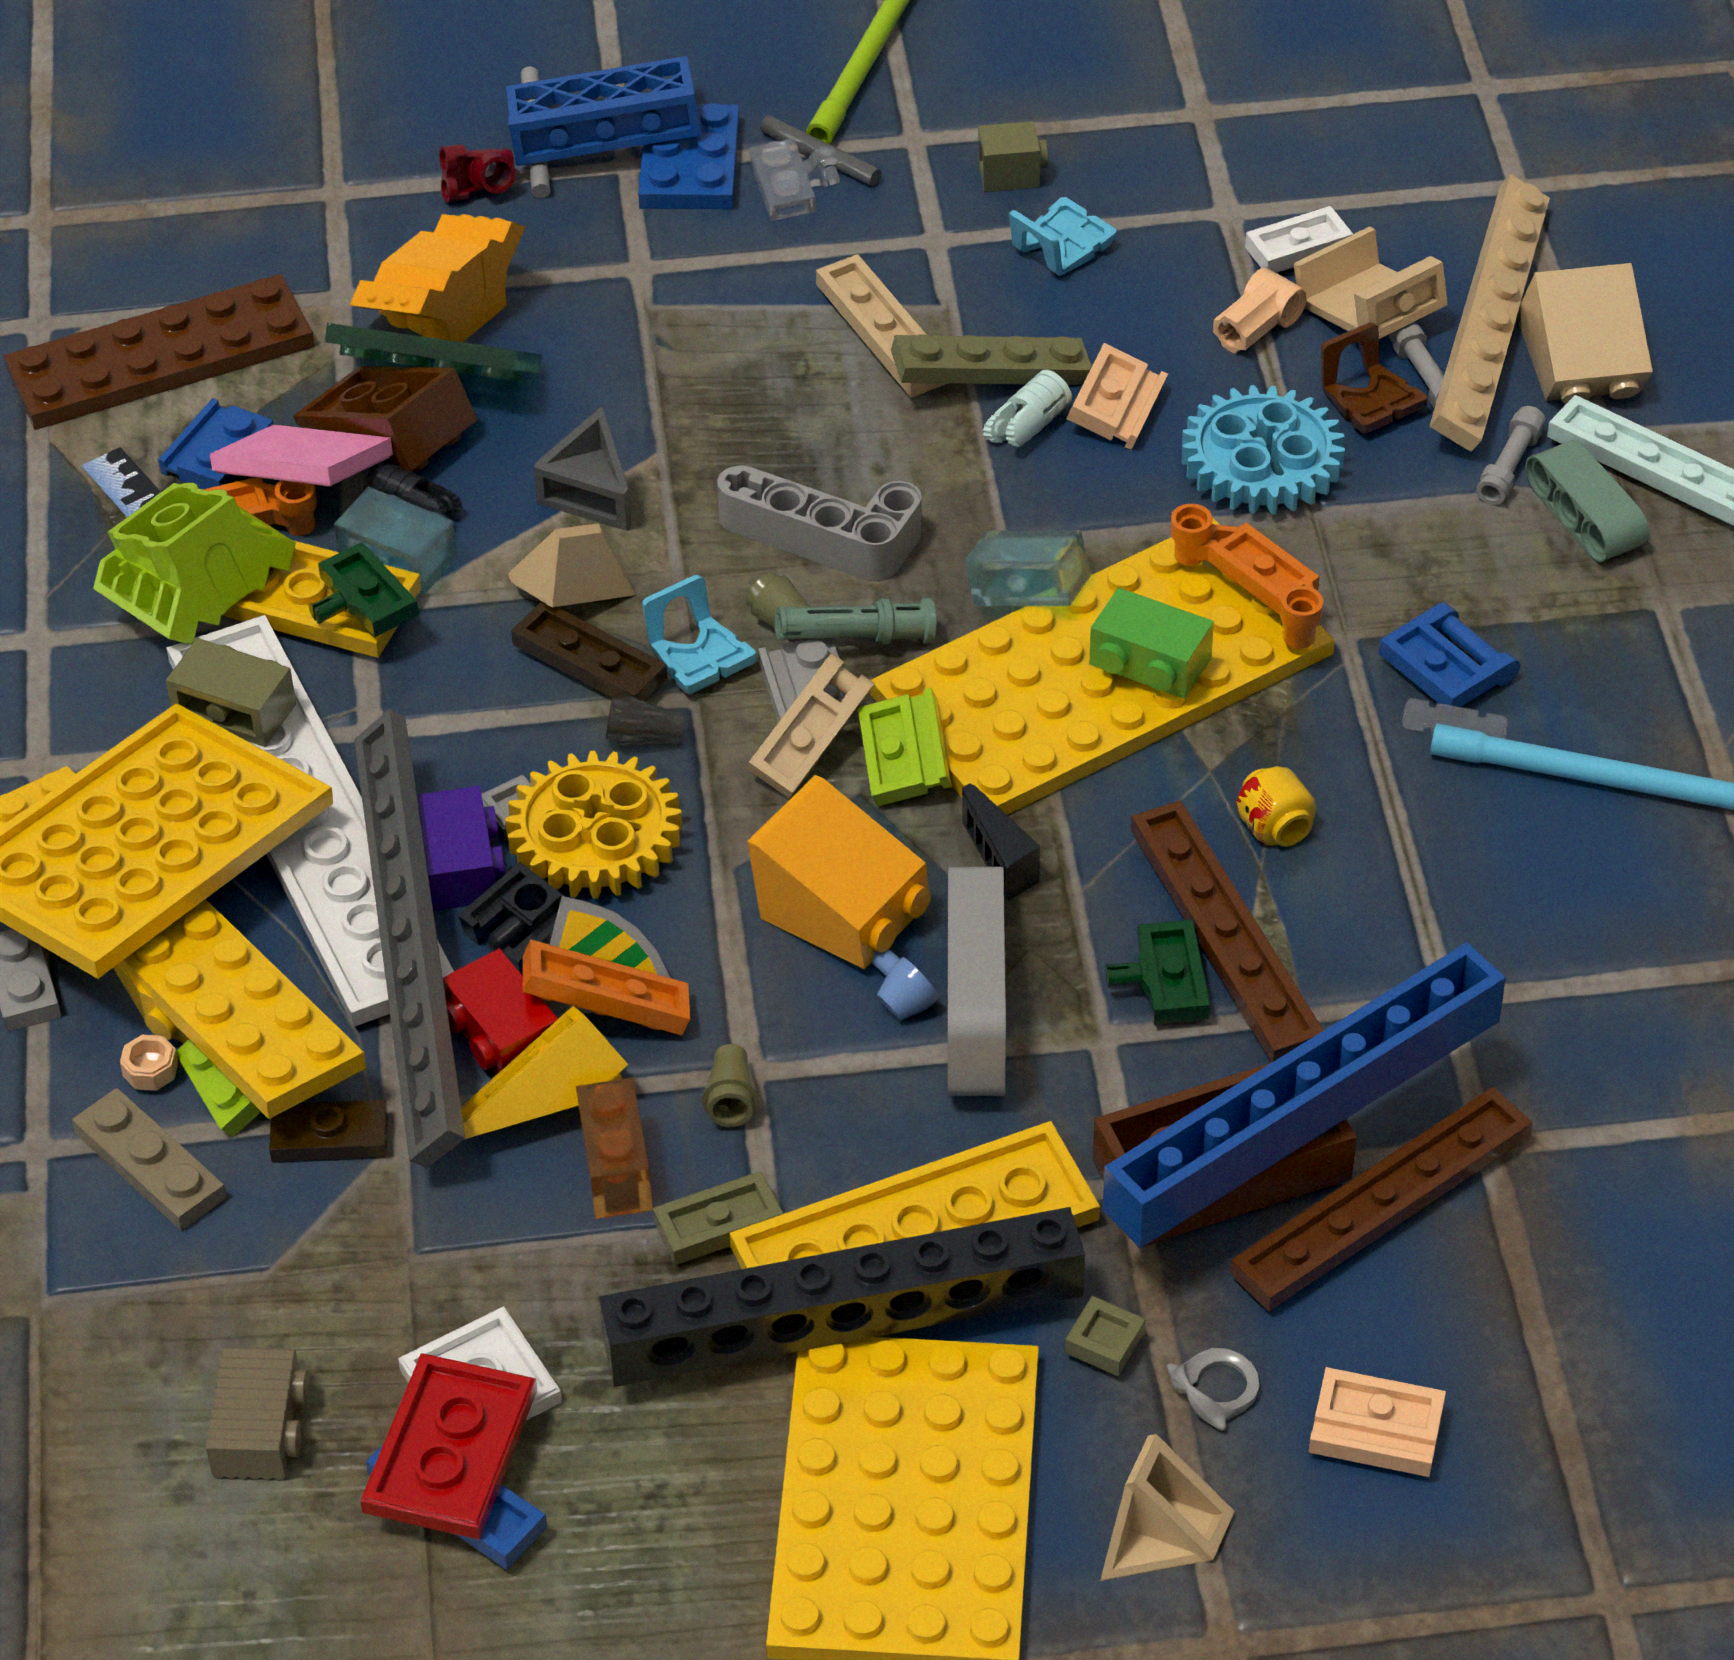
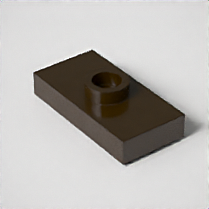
[269,1099,388,1162]

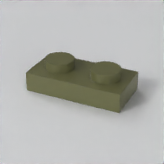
[653,1171,783,1265]

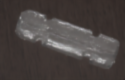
[1402,698,1508,739]

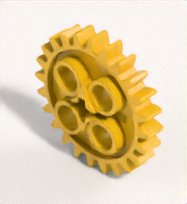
[505,750,683,899]

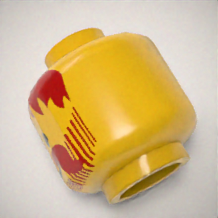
[1236,766,1317,847]

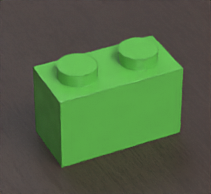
[1089,587,1214,699]

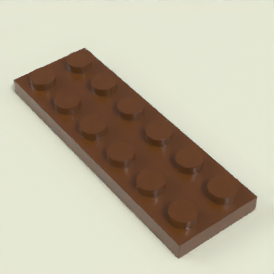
[3,274,315,430]

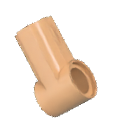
[1213,268,1308,354]

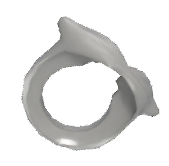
[1167,1348,1259,1431]

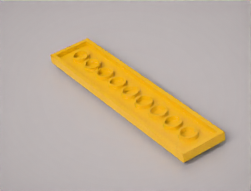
[0,766,366,1119]

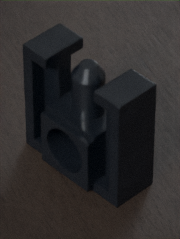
[458,862,565,976]

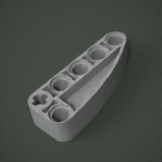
[948,867,1006,1096]

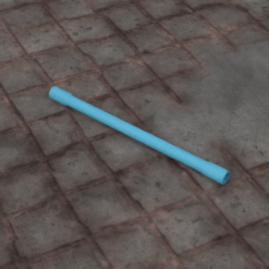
[1430,723,1734,810]

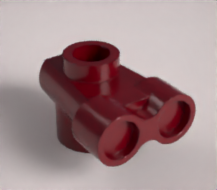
[439,144,516,202]

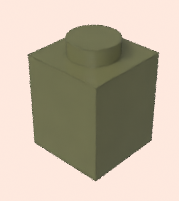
[978,121,1048,192]

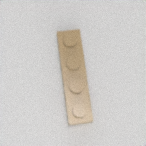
[816,254,948,398]

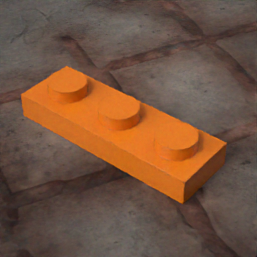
[523,939,690,1035]

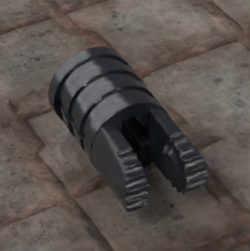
[363,460,463,527]

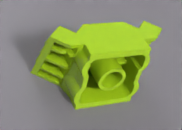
[93,482,296,645]

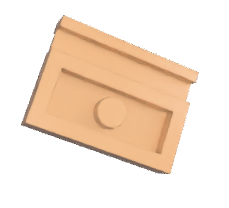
[1066,343,1168,450]
[1308,1367,1446,1477]

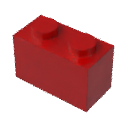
[443,948,558,1075]

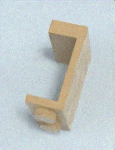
[1294,226,1448,339]

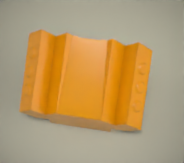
[350,214,526,351]

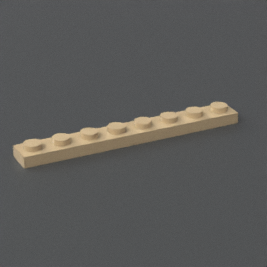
[1429,174,1550,452]

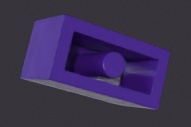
[417,785,505,911]

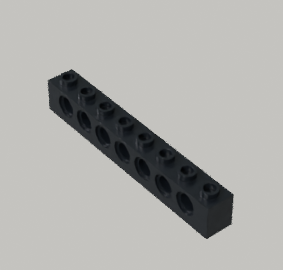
[599,1207,1085,1387]

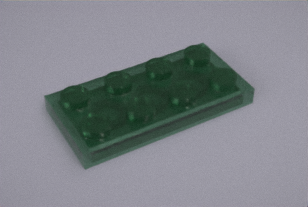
[324,323,542,381]

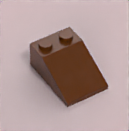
[293,366,477,472]

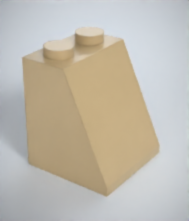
[1517,263,1653,404]

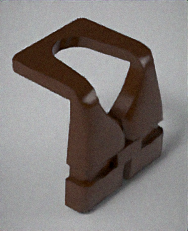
[1321,322,1428,434]

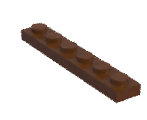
[1131,800,1324,1062]
[1230,1087,1533,1311]

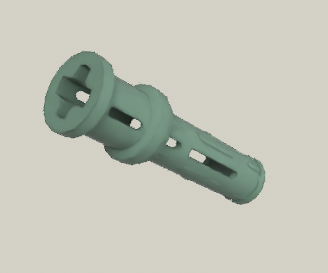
[775,597,936,645]

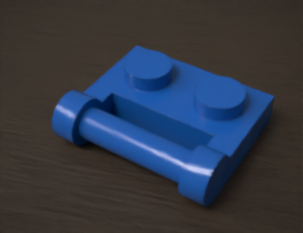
[1379,602,1520,713]

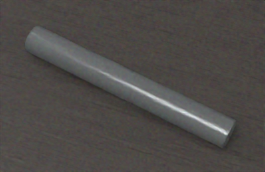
[760,115,881,187]

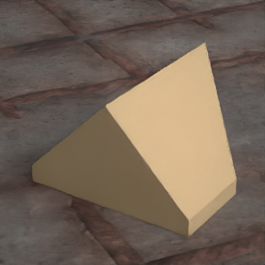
[508,523,636,607]
[1100,1434,1235,1581]

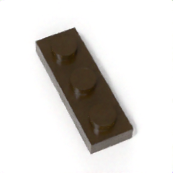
[511,602,668,710]

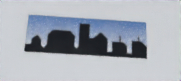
[81,447,161,517]

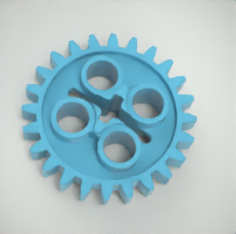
[1181,385,1345,514]

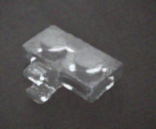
[749,138,840,221]

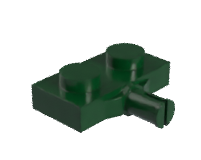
[309,542,419,637]
[1105,920,1210,1024]

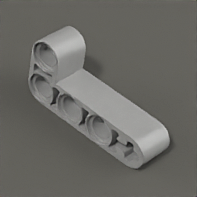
[717,465,922,581]

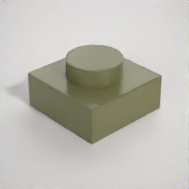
[1065,1296,1146,1376]

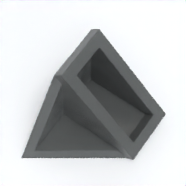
[533,405,631,531]

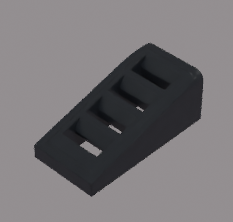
[962,783,1040,900]

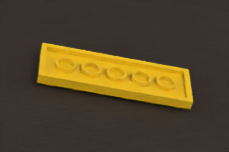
[730,1121,1100,1269]

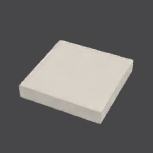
[398,1306,562,1420]

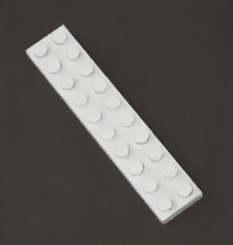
[166,615,454,1027]

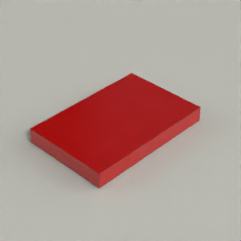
[360,1353,537,1540]

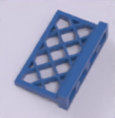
[506,56,701,166]

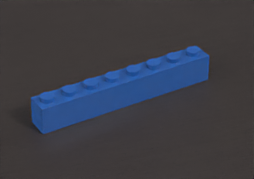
[1103,942,1506,1248]

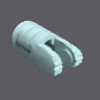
[983,370,1072,447]

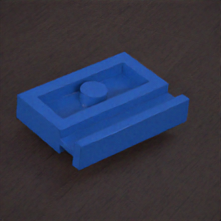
[158,398,274,489]

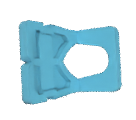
[1009,197,1116,276]
[642,575,757,695]

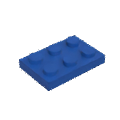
[638,103,740,209]

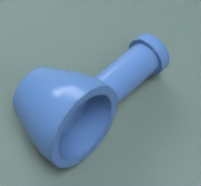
[870,949,940,1021]

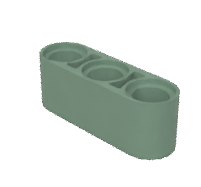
[1526,440,1650,562]

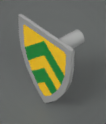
[542,896,670,1013]

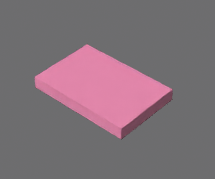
[210,425,393,486]

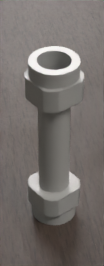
[1389,322,1444,409]
[1476,406,1546,505]

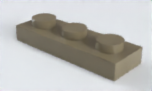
[71,1088,227,1231]

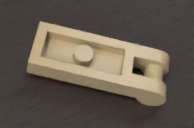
[747,653,875,799]

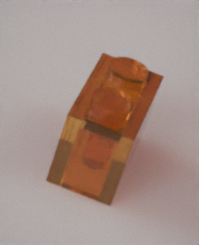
[576,1078,653,1219]

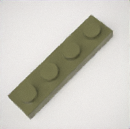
[891,334,1092,385]

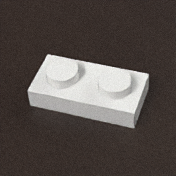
[1245,206,1353,273]

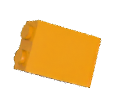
[747,775,931,969]

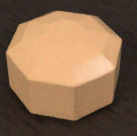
[120,1034,179,1091]

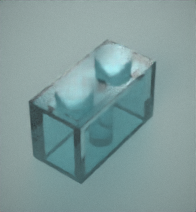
[334,486,458,595]
[964,530,1091,606]

